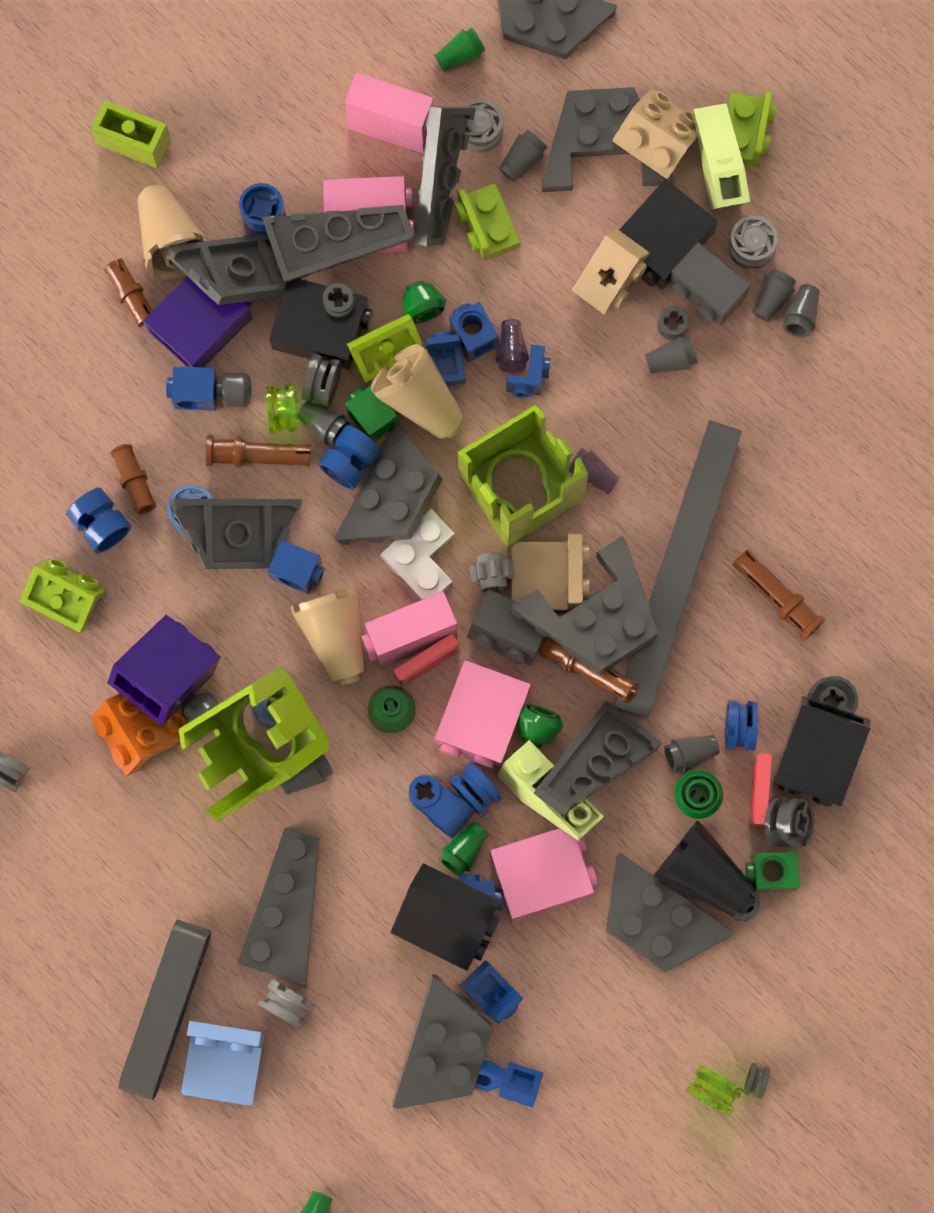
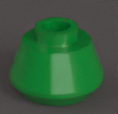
[402,281,447,324]
[368,685,416,733]
[517,704,564,748]
[674,770,723,819]

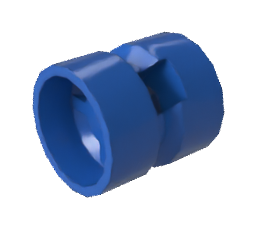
[239,183,286,236]
[318,425,382,491]
[66,488,132,554]

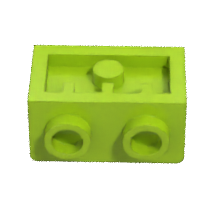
[728,91,777,166]
[454,183,521,261]
[347,314,425,383]
[19,559,106,633]

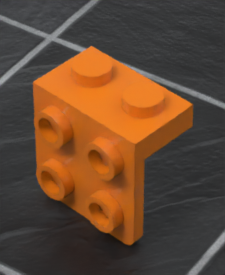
[91,693,189,776]

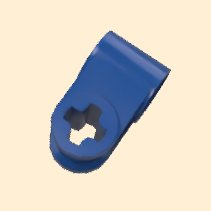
[409,775,475,839]

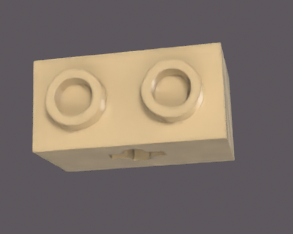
[571,229,650,314]

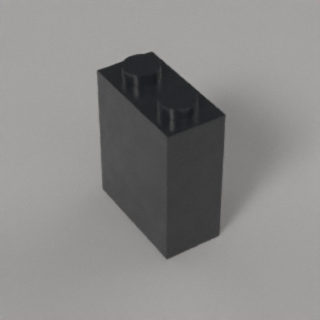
[619,178,718,291]
[269,279,373,370]
[773,696,871,807]
[390,863,501,971]

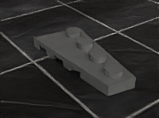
[414,106,476,246]
[262,205,414,284]
[533,701,662,815]
[238,827,319,987]

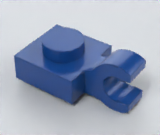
[475,1061,544,1108]

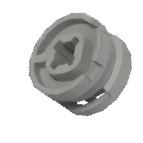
[463,99,503,153]
[728,215,778,269]
[0,751,29,792]
[257,979,315,1030]

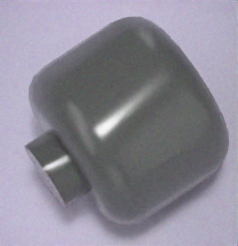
[216,373,251,407]
[184,693,219,722]

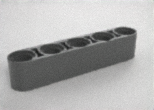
[118,919,212,1100]

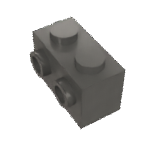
[669,242,750,325]
[466,589,544,666]

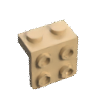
[612,90,697,179]
[511,534,589,611]

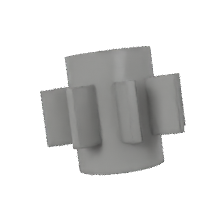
[469,552,514,592]

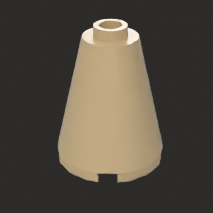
[137,184,208,281]
[371,344,463,439]
[290,586,365,686]

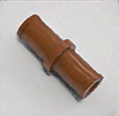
[104,258,153,327]
[111,444,157,515]

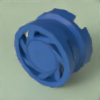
[725,700,758,751]
[449,762,503,817]

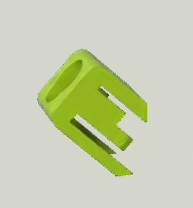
[457,405,588,547]
[179,668,330,822]

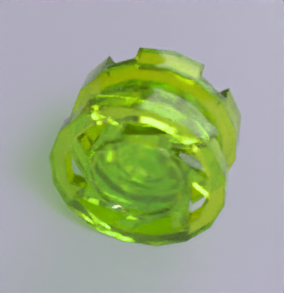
[266,384,298,434]
[685,1065,744,1116]

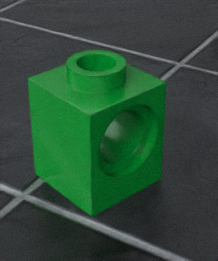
[345,386,399,442]
[745,851,800,892]

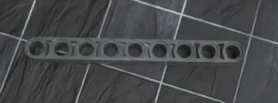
[615,420,742,718]

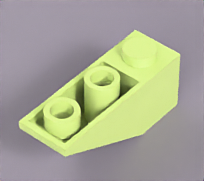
[693,103,750,210]
[497,740,604,841]

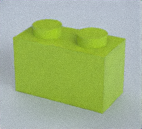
[91,100,171,169]

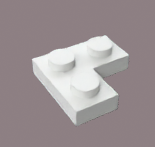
[380,509,455,600]

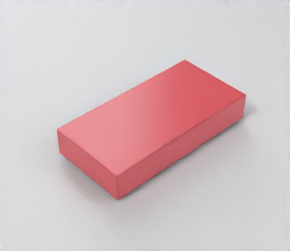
[393,633,459,686]
[749,753,772,829]

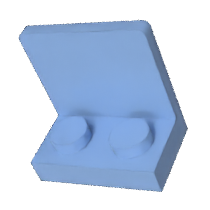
[181,1021,265,1106]

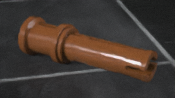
[206,435,311,468]
[732,549,826,641]
[539,636,639,703]

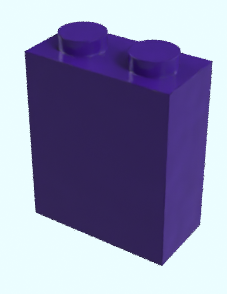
[143,276,252,368]
[107,615,221,726]

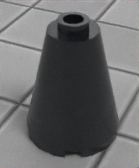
[654,820,756,916]

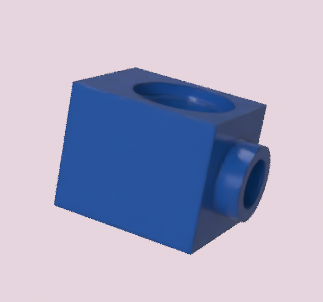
[449,302,499,362]
[166,367,218,411]
[267,540,325,594]

